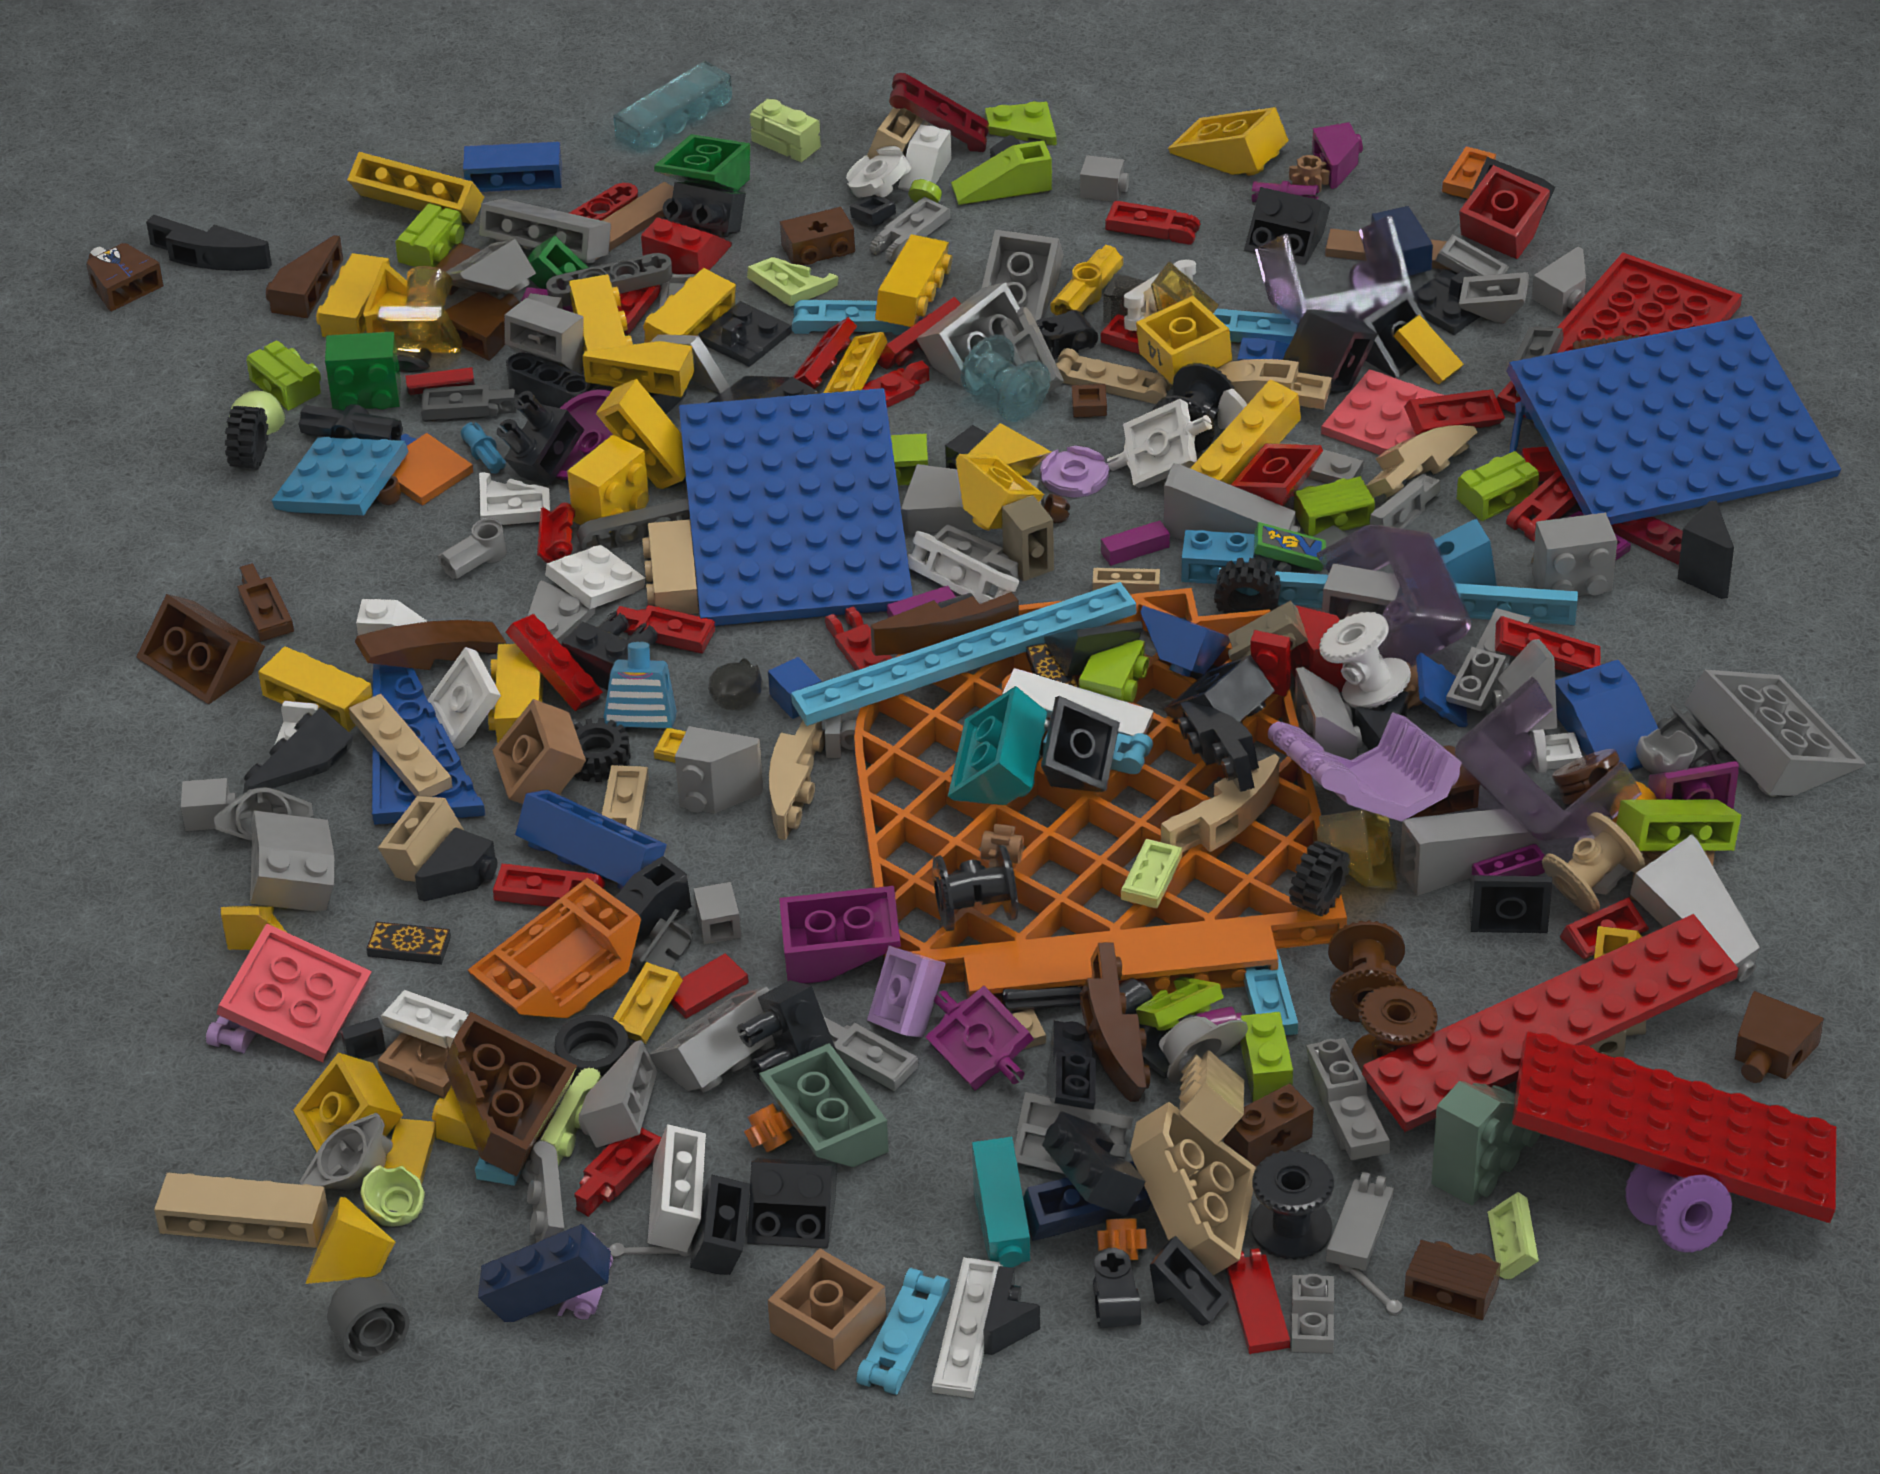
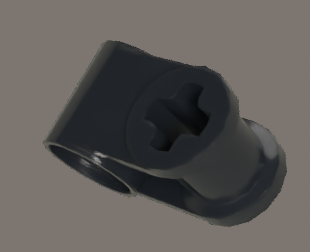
[1036,310,1098,359]
[1093,1248,1142,1329]

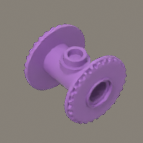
[1625,1164,1732,1252]

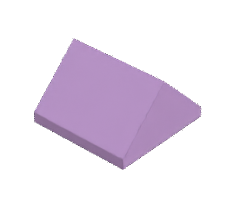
[867,946,945,1038]

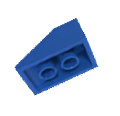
[1555,659,1658,773]

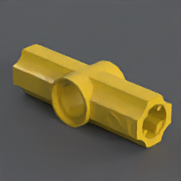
[1050,245,1123,316]

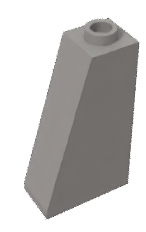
[1164,463,1300,540]
[901,464,1044,534]
[1399,807,1542,896]
[1630,835,1760,986]

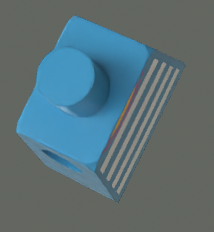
[603,642,677,728]

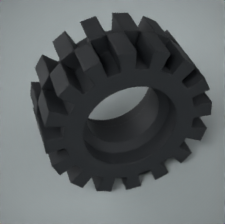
[225,406,269,469]
[1214,558,1281,614]
[574,718,631,782]
[1289,841,1350,917]

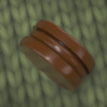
[1552,749,1627,805]

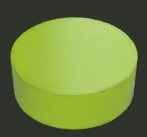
[908,179,942,203]

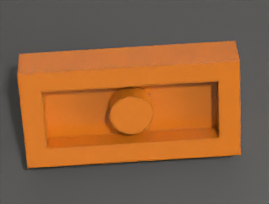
[1442,146,1496,199]

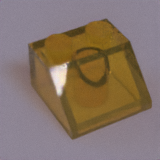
[1317,809,1397,890]

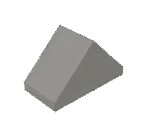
[1459,272,1529,323]

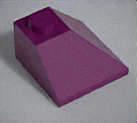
[1648,761,1739,810]

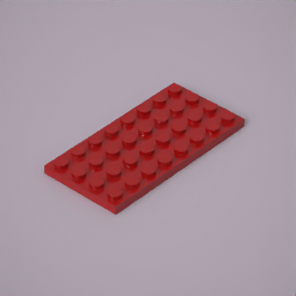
[1497,252,1742,418]
[1512,1031,1837,1223]

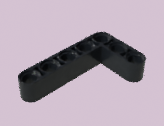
[506,352,687,414]

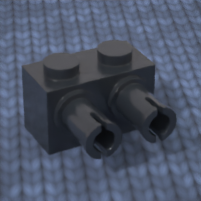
[663,181,746,237]
[497,391,584,485]
[562,611,658,690]
[737,980,838,1083]

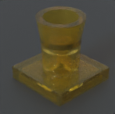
[377,266,462,353]

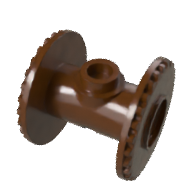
[1328,920,1406,1022]
[1351,985,1438,1084]

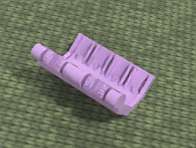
[1268,712,1462,822]

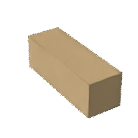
[1093,568,1160,594]

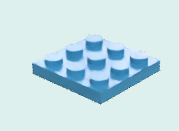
[271,437,409,515]

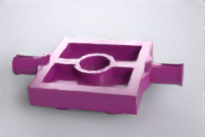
[925,986,1034,1091]

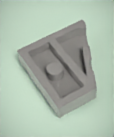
[528,580,595,644]

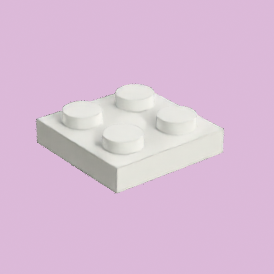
[545,545,646,609]
[427,647,501,749]

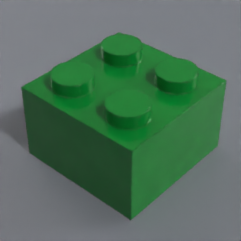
[325,332,401,410]

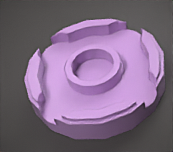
[1040,446,1109,498]

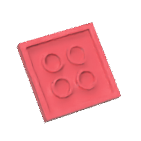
[1321,369,1443,455]
[216,924,372,1063]

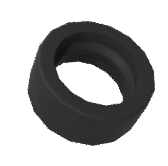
[554,1015,629,1084]

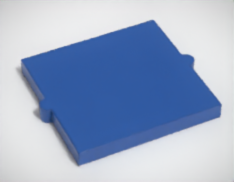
[1416,653,1468,727]

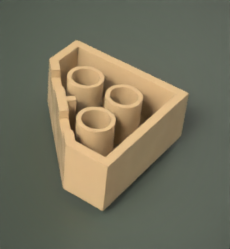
[1130,1102,1256,1276]

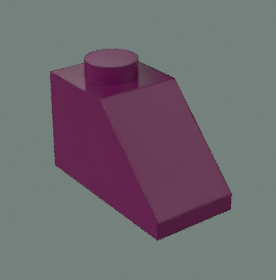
[1312,122,1363,189]

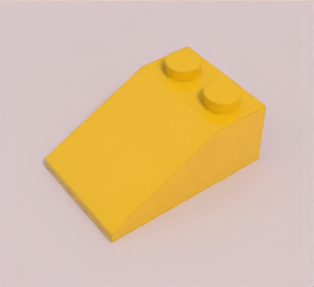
[1168,107,1289,176]

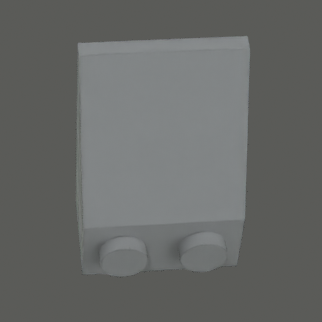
[981,230,1064,321]
[250,811,334,911]

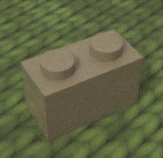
[1002,495,1054,581]

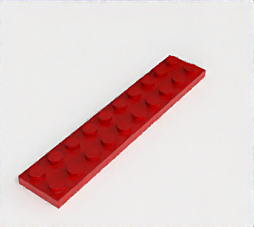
[1362,914,1739,1132]

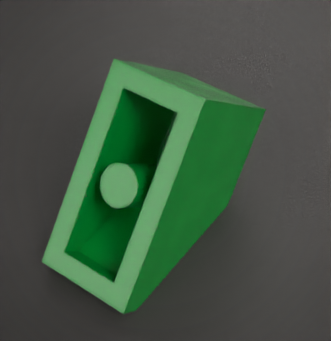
[527,235,589,290]

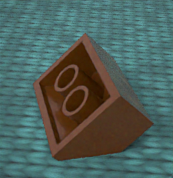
[136,594,265,704]

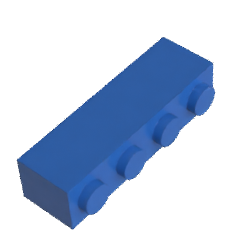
[515,790,667,889]

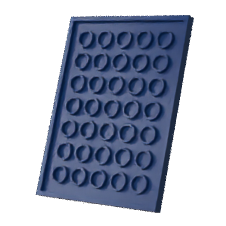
[1506,316,1841,525]
[679,388,913,626]

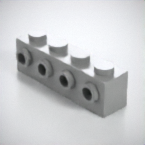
[479,198,611,263]

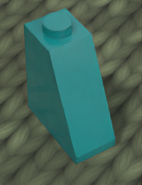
[972,1137,1030,1268]

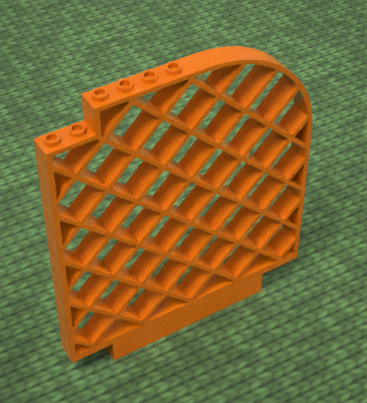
[854,588,1347,1011]

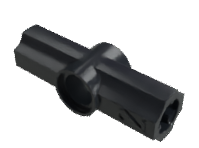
[298,404,403,441]

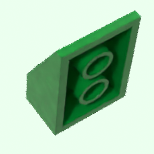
[654,134,750,191]

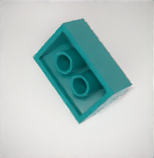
[948,686,1047,805]

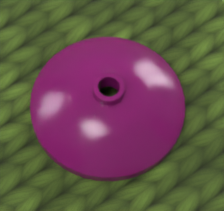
[556,390,613,480]

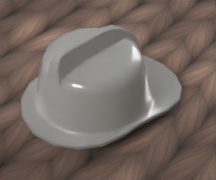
[1159,1016,1248,1083]

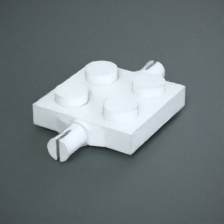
[1107,399,1212,488]

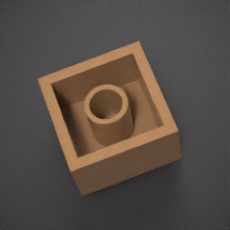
[492,699,586,804]
[768,1248,887,1370]

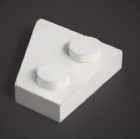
[479,472,551,525]

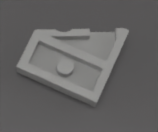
[651,334,730,394]

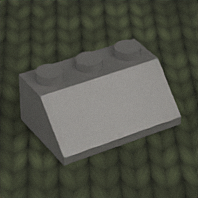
[438,239,536,296]
[917,282,1024,391]
[649,986,776,1093]

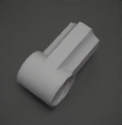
[438,518,507,579]

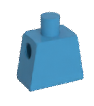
[1410,519,1497,586]

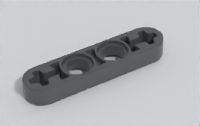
[546,253,672,306]
[577,498,691,551]

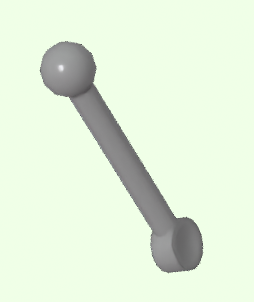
[609,1243,693,1258]
[1339,1265,1402,1315]

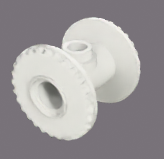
[1319,612,1411,709]

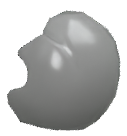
[1636,729,1698,774]

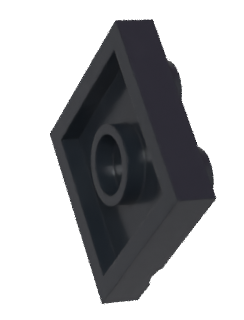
[1411,269,1481,335]
[698,301,792,367]

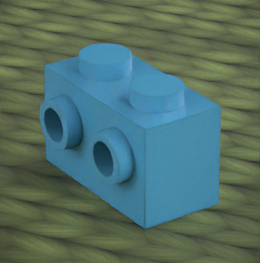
[1181,530,1255,584]

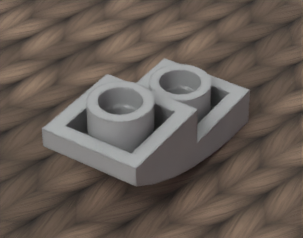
[1291,1274,1334,1353]

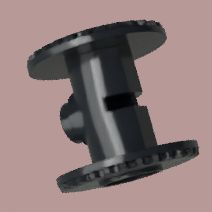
[1152,363,1235,452]
[932,845,1018,931]
[1251,1150,1334,1260]

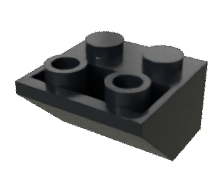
[1244,187,1330,265]
[1283,309,1378,392]
[747,1158,837,1248]

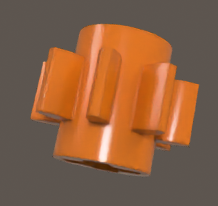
[744,1103,793,1152]
[1097,1218,1147,1260]

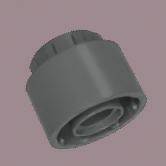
[327,1277,410,1361]

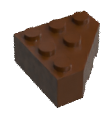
[444,1012,577,1177]

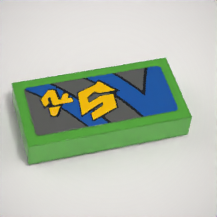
[1254,522,1326,571]

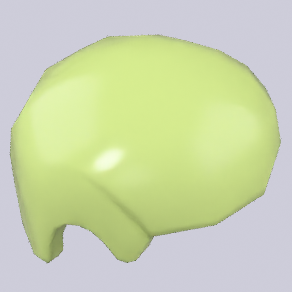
[229,391,285,435]
[360,1165,425,1227]

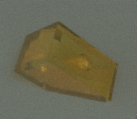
[1151,261,1219,313]

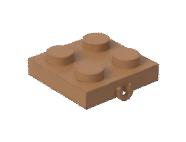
[377,1032,452,1098]

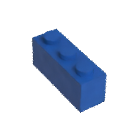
[463,142,562,192]

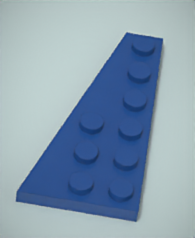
[372,664,485,825]

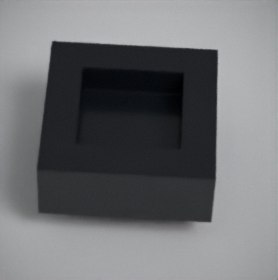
[850,195,896,226]
[340,1017,386,1059]

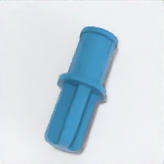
[461,422,506,474]

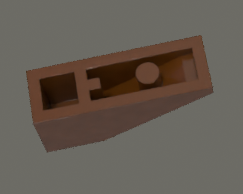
[266,235,343,318]

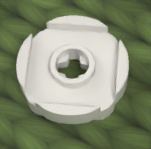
[846,146,911,198]

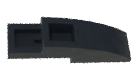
[146,215,272,271]
[1178,701,1259,792]
[1047,1020,1096,1110]

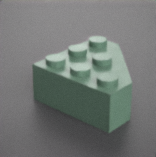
[1431,1081,1540,1206]

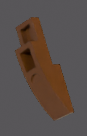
[1079,942,1151,1102]

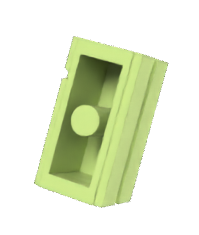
[750,99,821,163]

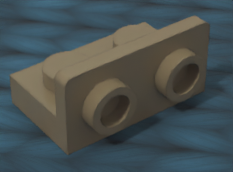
[1228,601,1308,661]

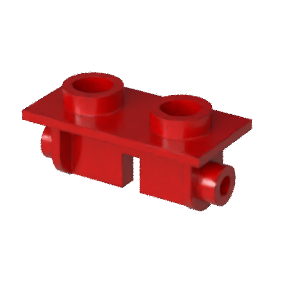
[537,502,575,563]

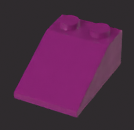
[779,886,901,983]

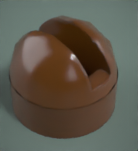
[376,476,401,506]
[1044,494,1070,523]

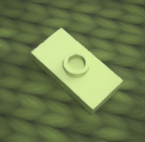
[1121,839,1182,908]
[1487,1192,1539,1279]

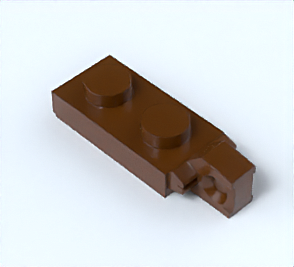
[237,563,294,642]

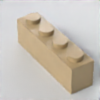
[1179,1050,1244,1145]
[154,1173,329,1248]

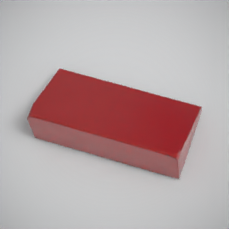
[1559,897,1649,960]

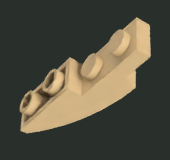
[1216,359,1332,410]
[1366,425,1477,498]
[769,721,825,840]
[1161,754,1280,853]

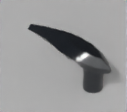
[397,348,432,372]

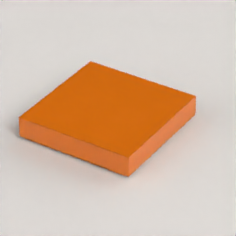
[392,433,473,506]

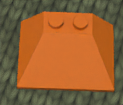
[468,878,641,1019]

